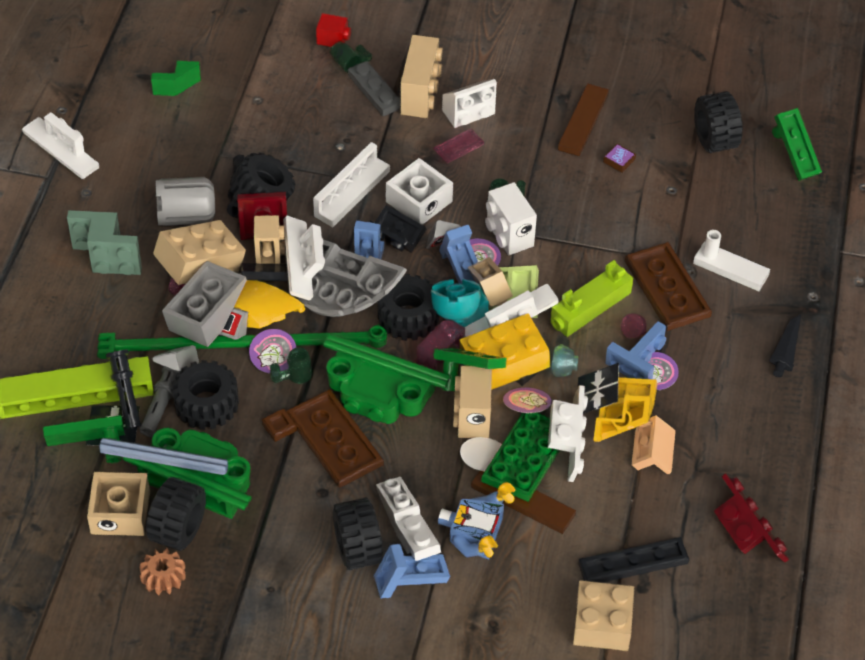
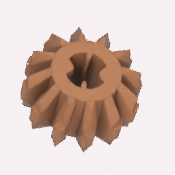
[139,548,186,596]

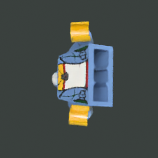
[438,482,515,559]

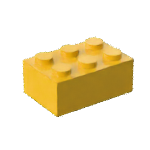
[459,313,550,390]

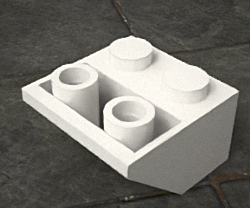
[442,79,497,128]

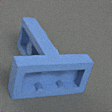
[354,220,384,259]
[439,225,478,284]
[605,321,666,379]
[374,544,450,598]

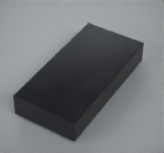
[242,263,288,281]

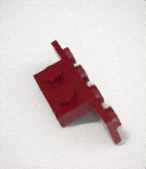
[714,473,789,562]

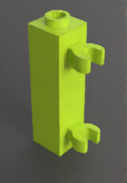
[550,260,633,337]

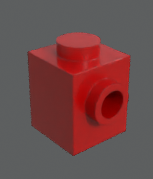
[316,13,351,49]

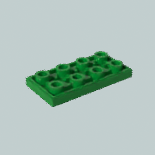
[481,412,560,502]

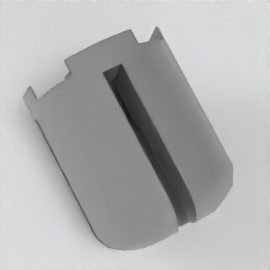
[156,177,215,226]

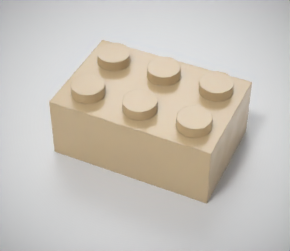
[401,35,443,118]
[153,220,246,285]

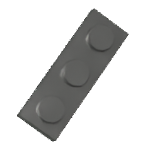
[348,61,401,117]

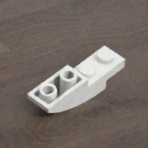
[376,477,441,561]

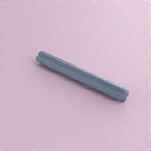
[99,438,228,475]

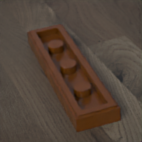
[558,83,609,156]
[471,471,576,534]

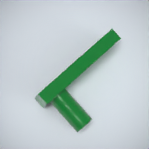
[772,108,822,181]
[434,348,506,391]
[43,415,125,463]

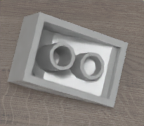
[162,261,247,347]

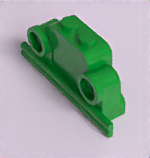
[324,333,451,424]
[123,428,252,519]

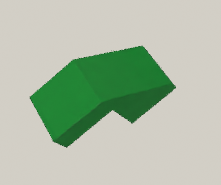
[151,61,201,96]

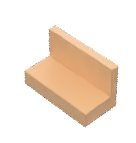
[632,415,676,474]

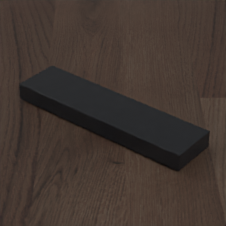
[578,537,689,583]

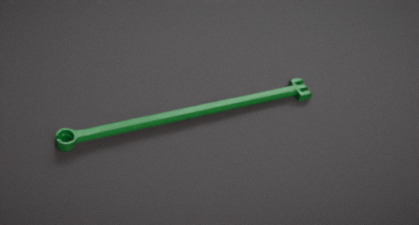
[97,325,387,359]

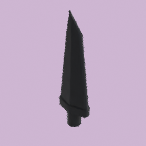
[769,314,801,377]

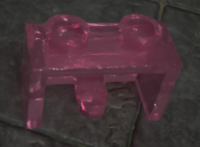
[413,320,465,371]

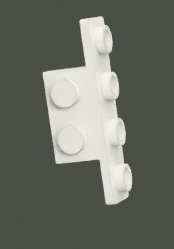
[22,113,99,179]
[283,216,325,300]
[462,284,559,337]
[548,385,588,482]

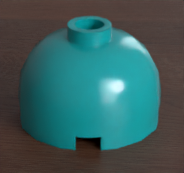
[431,279,481,323]

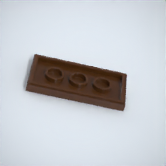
[625,242,712,331]
[286,389,384,488]

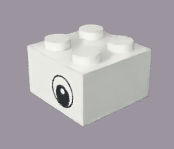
[386,158,453,225]
[485,182,537,256]

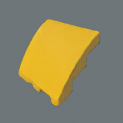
[234,280,305,329]
[594,377,658,442]

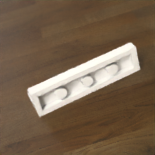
[313,142,390,227]

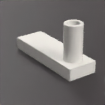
[693,230,770,291]

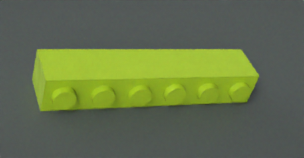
[0,356,154,419]

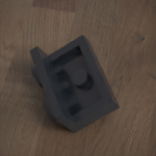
[369,205,427,253]

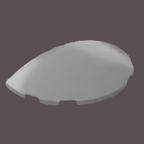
[298,239,407,317]

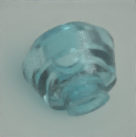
[552,344,579,378]

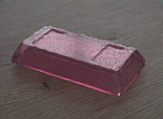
[434,128,484,164]

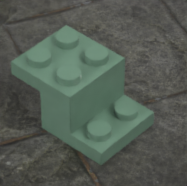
[67,210,142,275]

